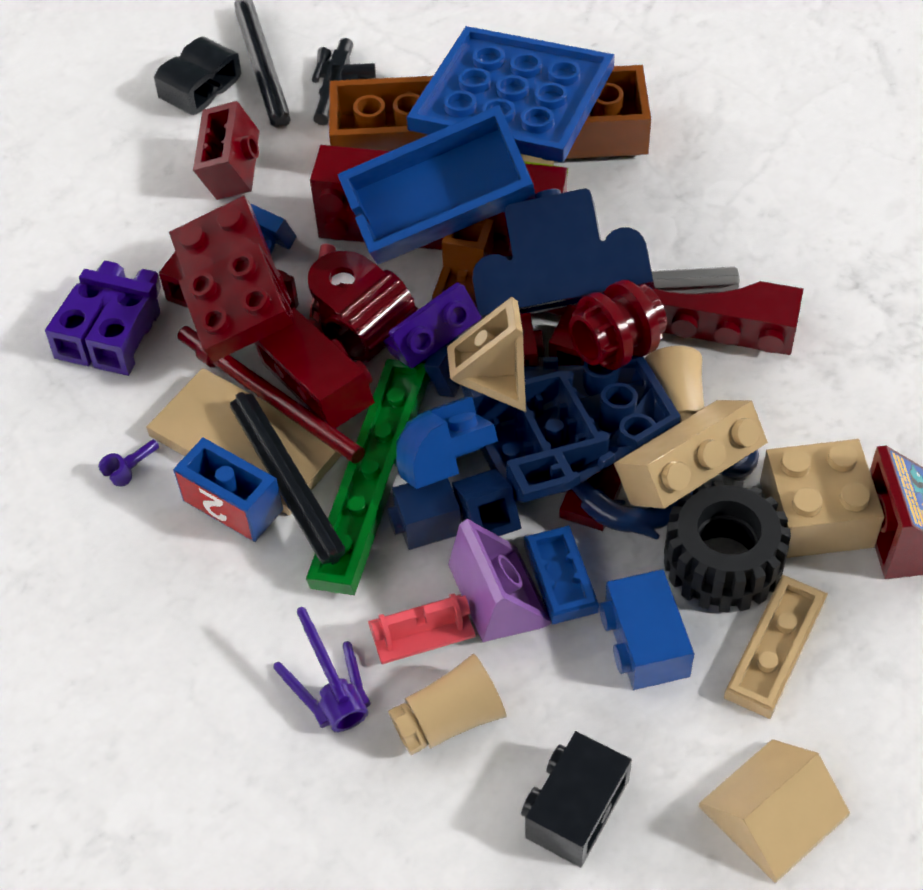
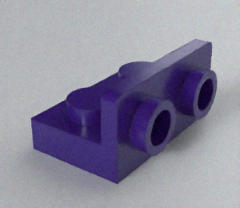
[383,283,482,369]

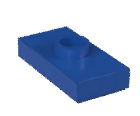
[524,525,599,625]

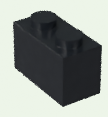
[521,731,632,868]

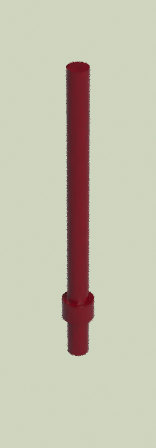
[177,326,365,464]

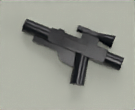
[311,38,376,125]

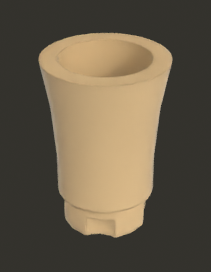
[645,346,705,422]
[388,654,507,755]

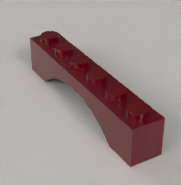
[543,281,804,355]

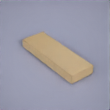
[724,574,828,719]

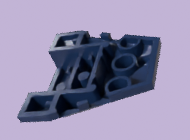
[461,356,681,502]

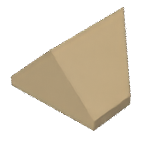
[447,296,526,412]

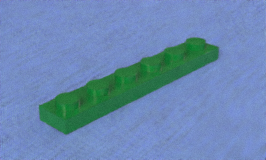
[306,359,430,596]

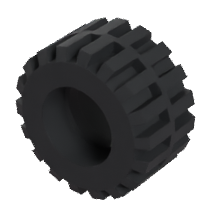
[664,480,791,613]

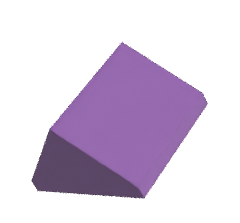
[448,519,551,642]

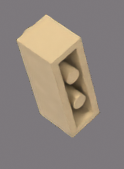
[614,400,768,509]

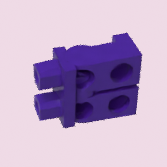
[45,260,161,376]

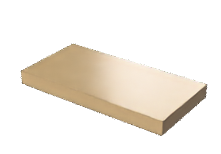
[146,368,342,516]

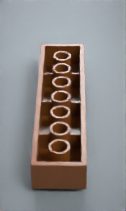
[329,65,651,159]

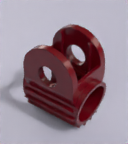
[307,251,418,362]

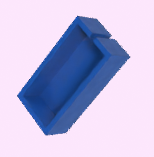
[337,104,535,265]

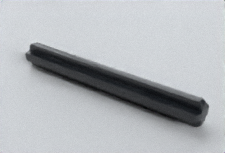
[234,0,291,128]
[230,392,345,565]

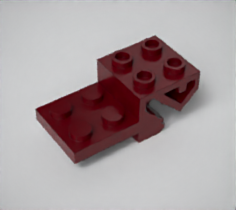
[169,195,294,362]

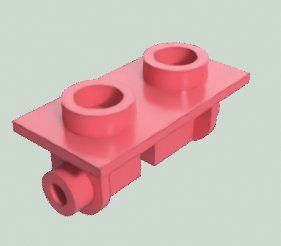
[368,593,476,665]

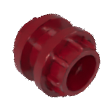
[569,280,667,370]

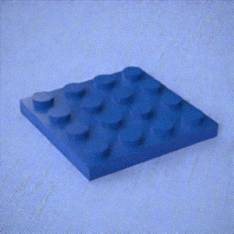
[407,26,615,163]

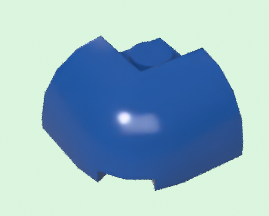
[396,397,498,489]

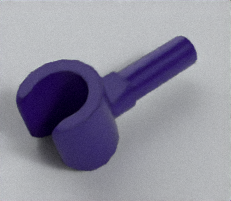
[98,439,159,487]

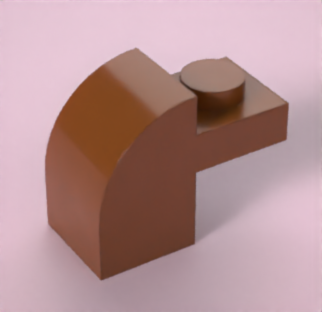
[432,219,494,307]

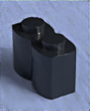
[154,36,241,115]

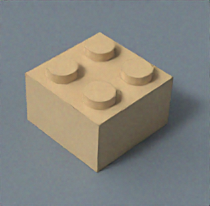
[760,439,884,558]

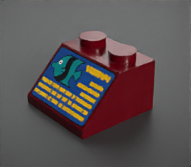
[870,445,923,579]

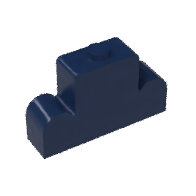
[472,188,655,319]

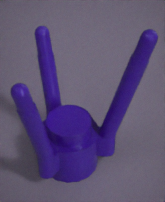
[273,607,371,732]

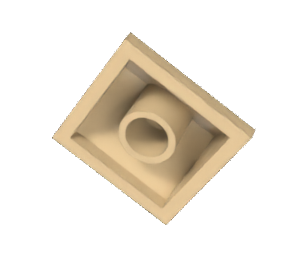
[699,739,850,884]

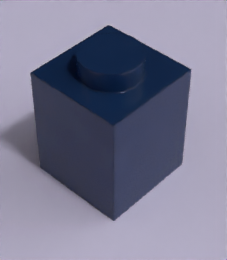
[452,469,522,536]
[387,478,461,550]

